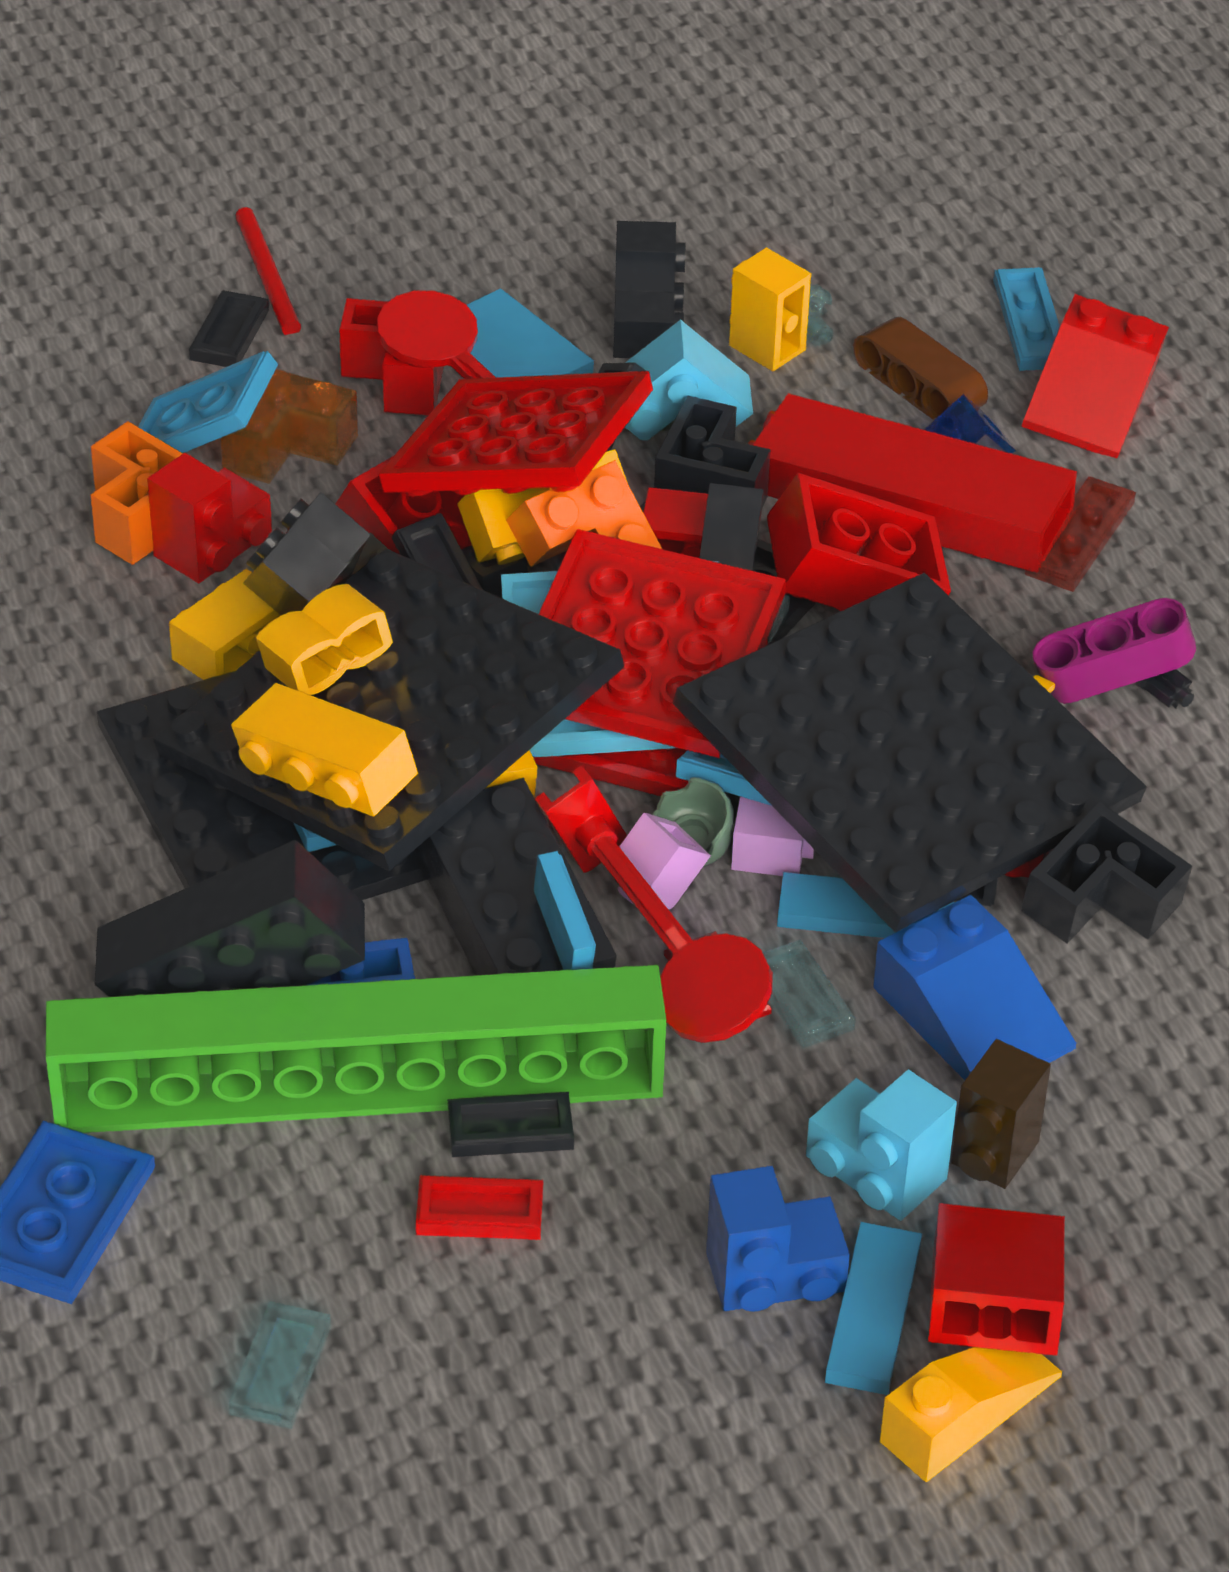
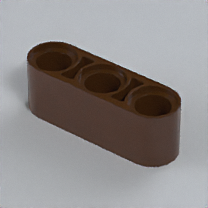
[853,317,988,426]

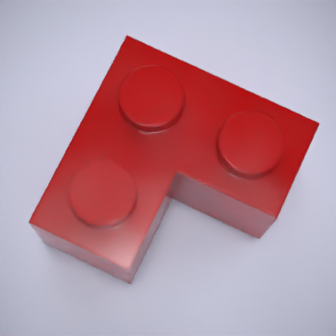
[339,298,444,415]
[147,452,272,584]

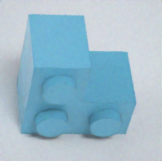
[625,319,753,440]
[806,1069,957,1221]

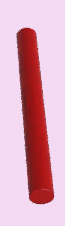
[235,207,301,335]

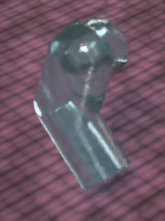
[807,284,834,347]

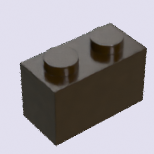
[951,1039,1051,1189]

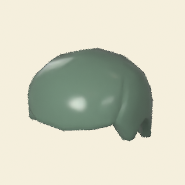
[652,777,735,867]

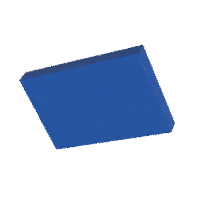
[0,1120,155,1304]

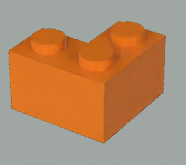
[90,421,183,565]
[506,460,662,567]

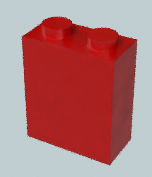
[928,1203,1065,1356]

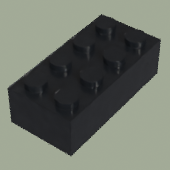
[414,778,617,976]
[95,840,365,997]

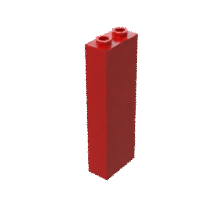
[748,393,1077,573]

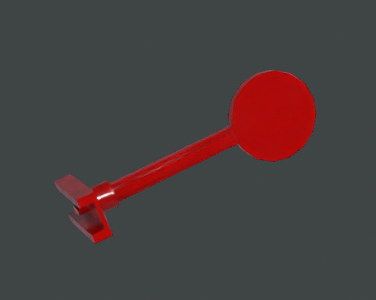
[377,290,496,379]
[534,765,773,1043]

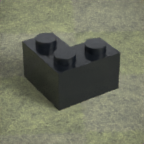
[613,221,686,358]
[654,396,771,508]
[243,492,371,615]
[1021,802,1193,944]

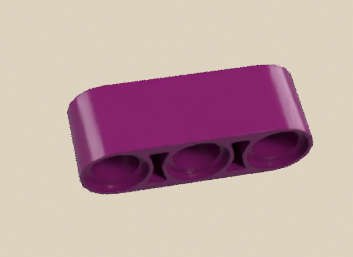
[1033,598,1196,704]

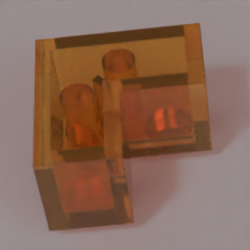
[220,369,358,484]

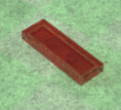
[1025,476,1136,592]

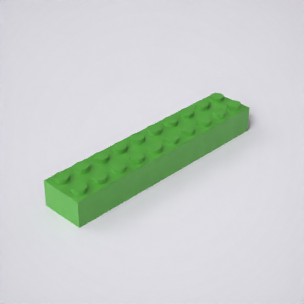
[46,965,666,1133]

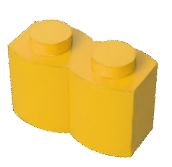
[256,584,393,695]

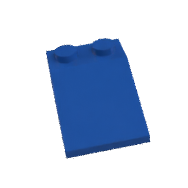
[873,895,1077,1080]

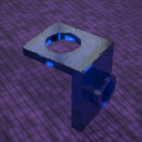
[924,394,1016,453]

